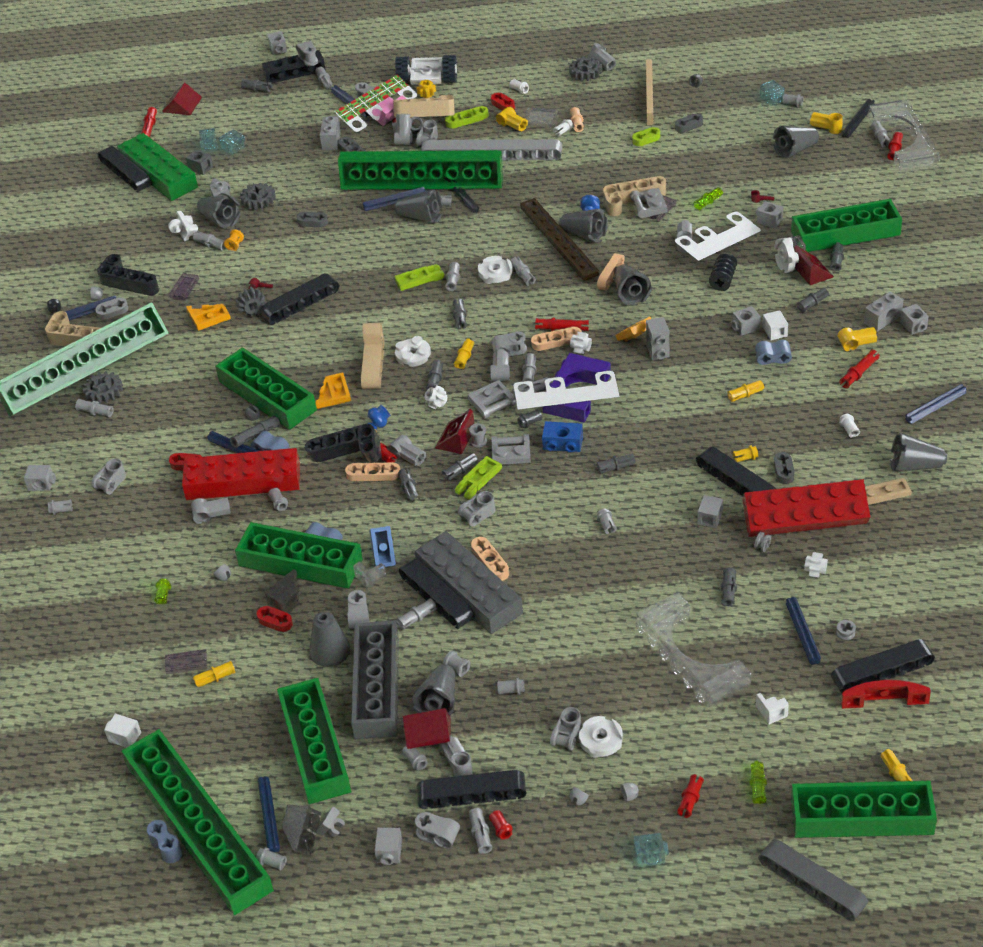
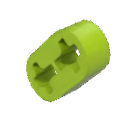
[632,127,660,146]

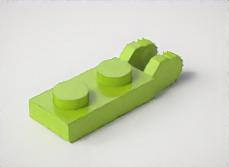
[394,264,445,291]
[455,456,502,500]

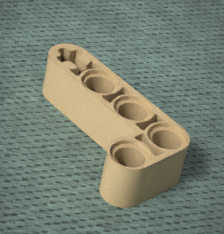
[393,95,455,117]
[603,176,666,216]
[45,311,100,346]
[361,323,384,389]

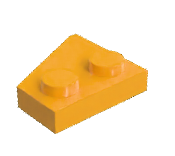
[186,304,231,331]
[316,373,351,409]

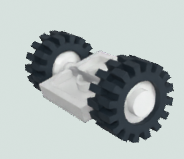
[395,55,457,85]

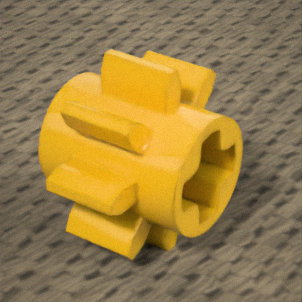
[417,80,436,98]

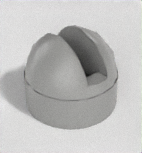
[91,286,103,300]
[213,564,231,581]
[621,783,639,802]
[570,787,589,806]

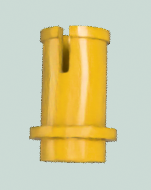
[733,445,758,462]

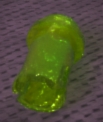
[154,578,171,604]

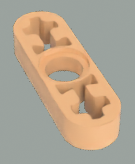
[597,253,624,291]
[531,327,582,351]
[345,462,400,481]
[471,537,509,581]

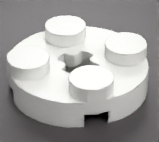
[775,237,799,273]
[478,256,512,284]
[395,336,431,367]
[579,716,623,758]

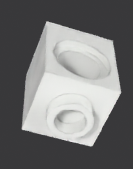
[105,714,141,748]

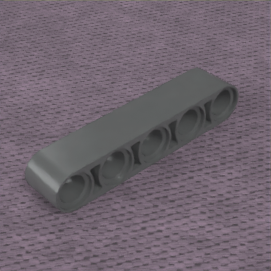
[758,839,868,921]

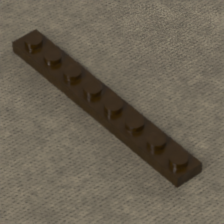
[520,198,599,281]

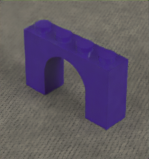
[543,353,611,423]

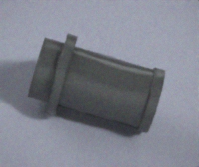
[517,409,542,428]

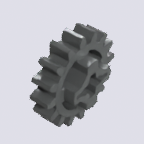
[569,56,602,81]
[240,182,276,210]
[83,371,123,404]

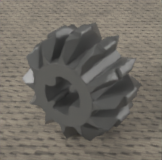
[236,287,266,317]

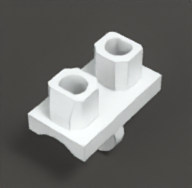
[168,211,198,241]

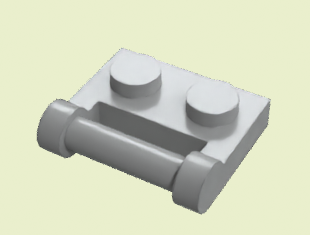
[630,188,668,218]
[468,380,516,419]
[491,434,531,464]

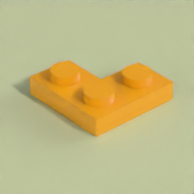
[615,317,651,341]

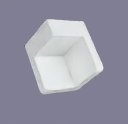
[763,311,788,340]
[756,693,789,724]

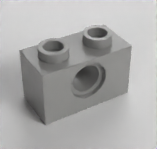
[320,116,341,150]
[864,292,904,331]
[646,317,670,360]

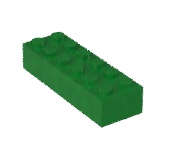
[117,133,198,201]
[791,199,902,252]
[215,347,317,430]
[235,522,363,589]
[277,677,351,805]
[791,781,937,838]

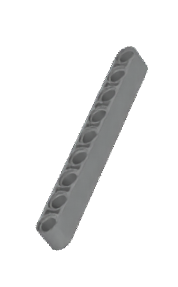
[421,139,562,160]

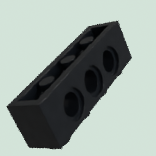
[262,50,326,83]

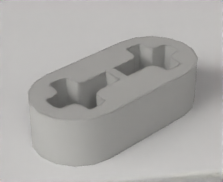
[95,298,129,320]

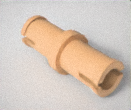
[570,107,584,132]

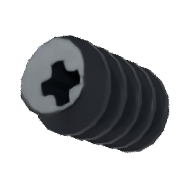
[709,253,737,291]

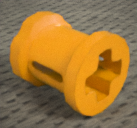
[224,229,244,251]

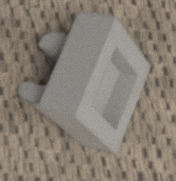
[315,807,345,837]

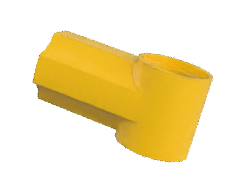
[496,107,528,132]
[810,112,843,134]
[837,327,877,351]

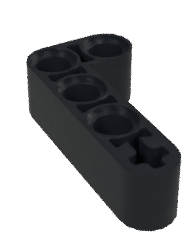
[97,254,159,296]
[304,424,381,463]

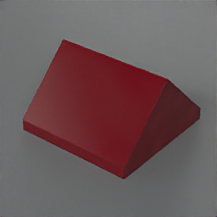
[162,82,202,116]
[794,245,834,285]
[435,408,474,454]
[403,708,451,749]

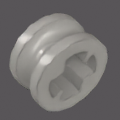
[754,532,771,552]
[836,620,856,640]

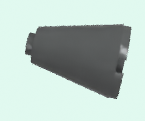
[773,125,819,158]
[395,189,442,223]
[197,195,240,228]
[559,209,608,243]
[614,264,652,306]
[890,433,947,472]
[309,612,350,667]
[412,664,455,716]

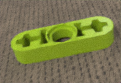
[445,106,489,129]

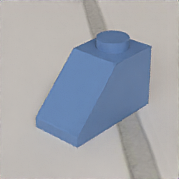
[369,526,396,568]

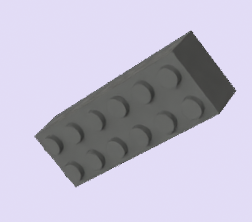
[415,531,523,634]
[351,620,399,739]

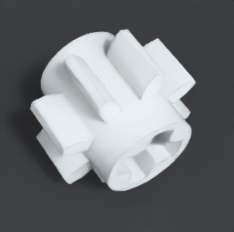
[570,331,592,354]
[424,385,447,409]
[804,552,828,578]

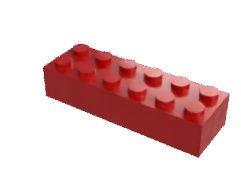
[182,448,300,500]
[742,479,870,537]

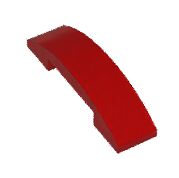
[841,680,931,709]

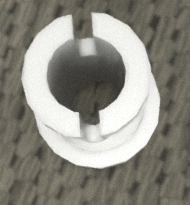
[510,79,529,94]
[553,119,573,137]
[839,414,860,438]

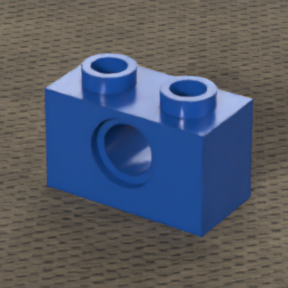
[542,421,583,452]

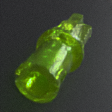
[693,187,723,210]
[749,760,767,804]

